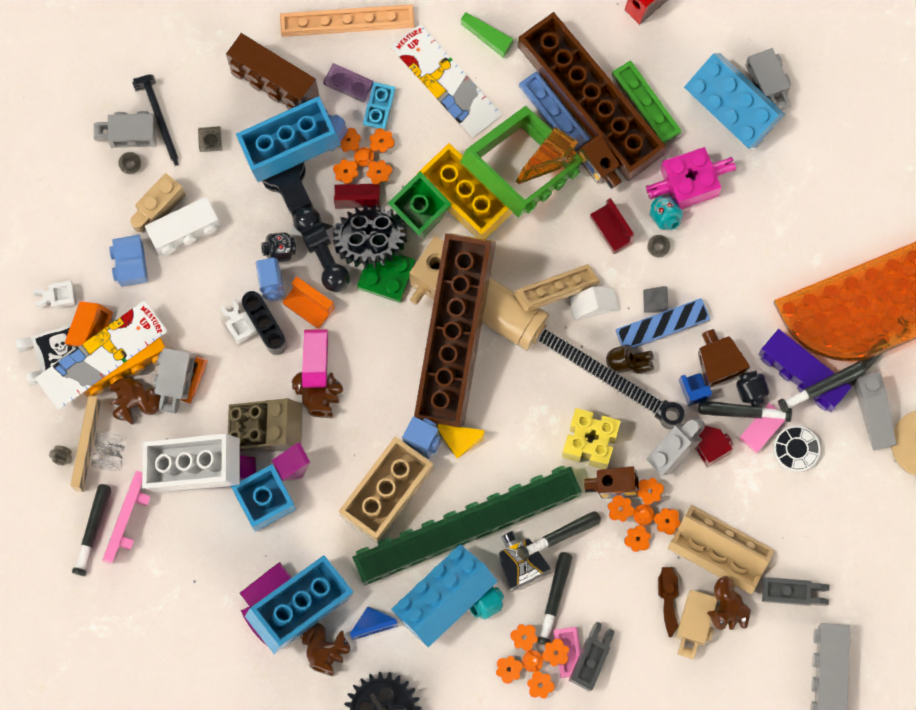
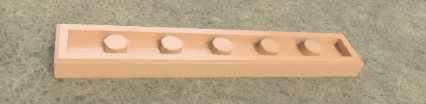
[280,4,414,37]

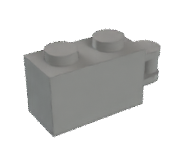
[745,48,791,110]
[93,111,156,148]
[153,348,196,414]
[646,418,705,476]

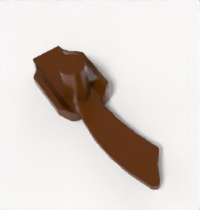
[658,567,679,638]

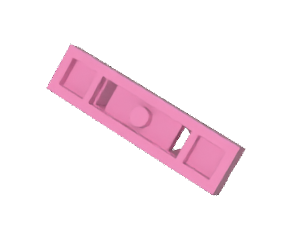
[102,471,150,564]

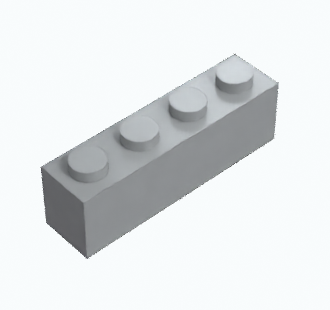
[810,623,850,710]

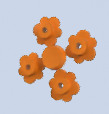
[333,128,395,185]
[607,478,680,552]
[496,624,569,699]

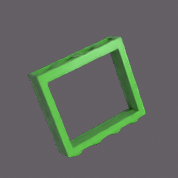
[460,105,583,218]

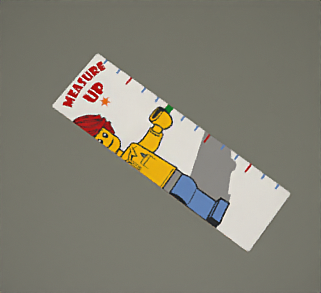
[391,24,502,138]
[35,300,167,410]

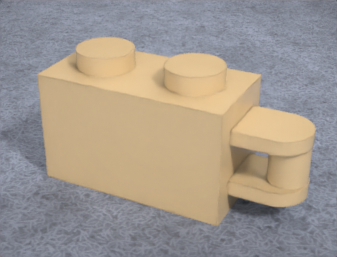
[130,173,186,232]
[675,590,720,660]

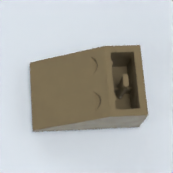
[228,398,303,451]

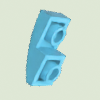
[363,82,396,130]

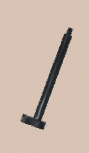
[132,74,179,166]

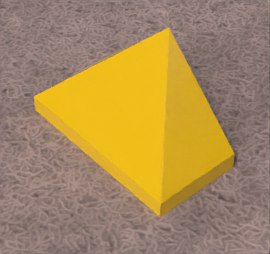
[437,424,484,459]

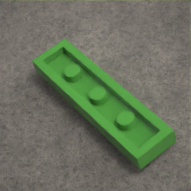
[612,60,682,144]

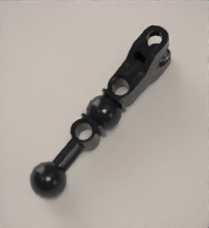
[262,162,350,293]

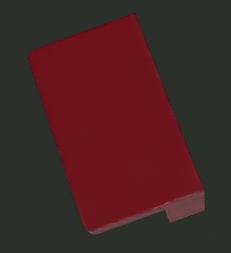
[334,184,380,209]
[590,198,635,254]

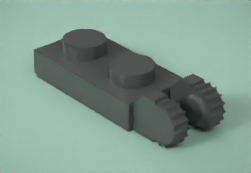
[762,577,829,606]
[569,622,615,692]

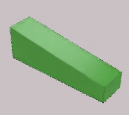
[461,12,513,58]

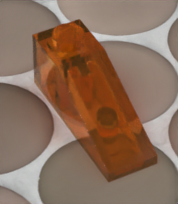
[515,127,578,184]

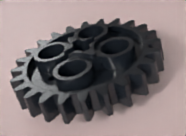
[333,205,407,269]
[344,672,422,710]

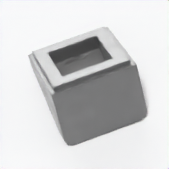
[643,286,668,313]

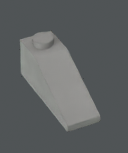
[854,372,896,451]

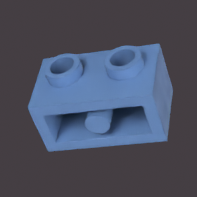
[402,417,441,459]

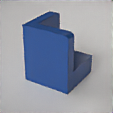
[679,373,712,406]

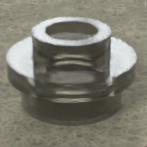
[118,152,141,174]
[647,235,670,258]
[49,445,73,466]

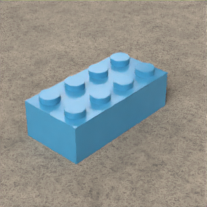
[684,53,785,149]
[236,96,341,182]
[391,544,498,647]
[245,555,353,654]

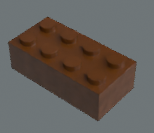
[226,33,319,110]

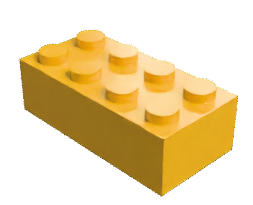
[417,143,513,239]

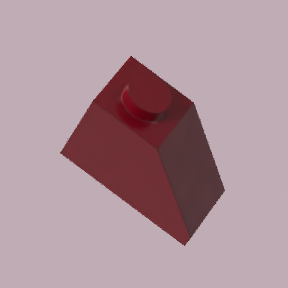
[684,423,733,467]

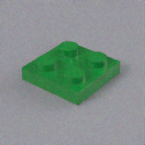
[357,254,416,303]

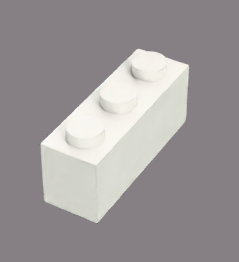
[145,196,221,256]

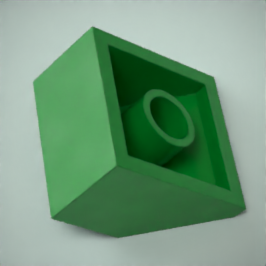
[388,171,452,238]

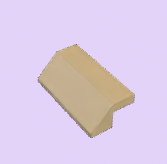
[667,505,775,595]

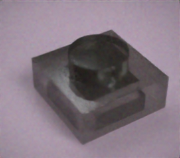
[198,126,222,152]

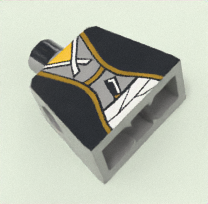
[499,531,551,592]

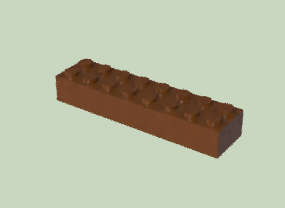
[518,12,666,182]
[414,233,496,428]

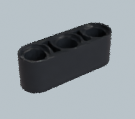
[242,291,287,355]

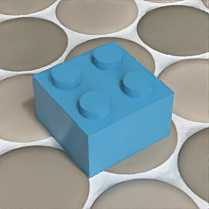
[231,464,297,532]

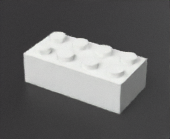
[142,434,240,492]

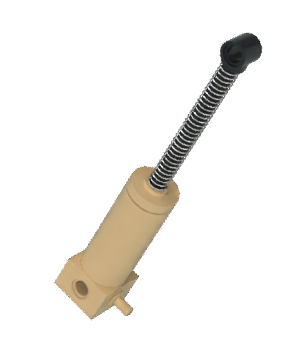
[409,236,684,429]

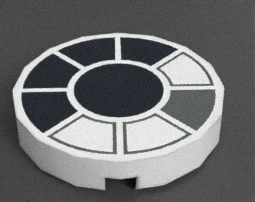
[773,426,820,473]

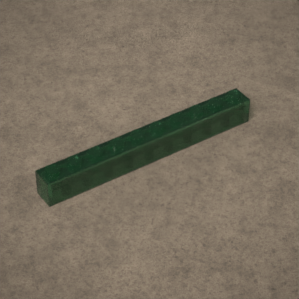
[352,466,582,586]

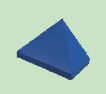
[350,606,398,640]

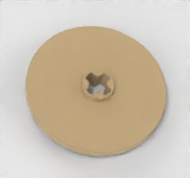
[891,411,916,476]

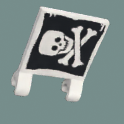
[15,324,78,386]

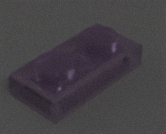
[323,63,373,103]

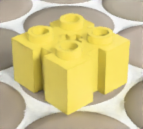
[562,408,621,469]

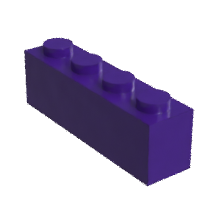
[758,328,852,412]

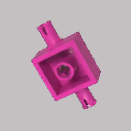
[646,147,736,209]

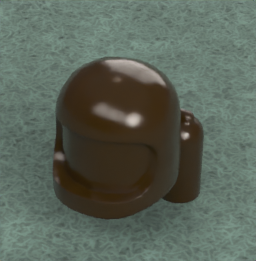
[606,344,654,374]

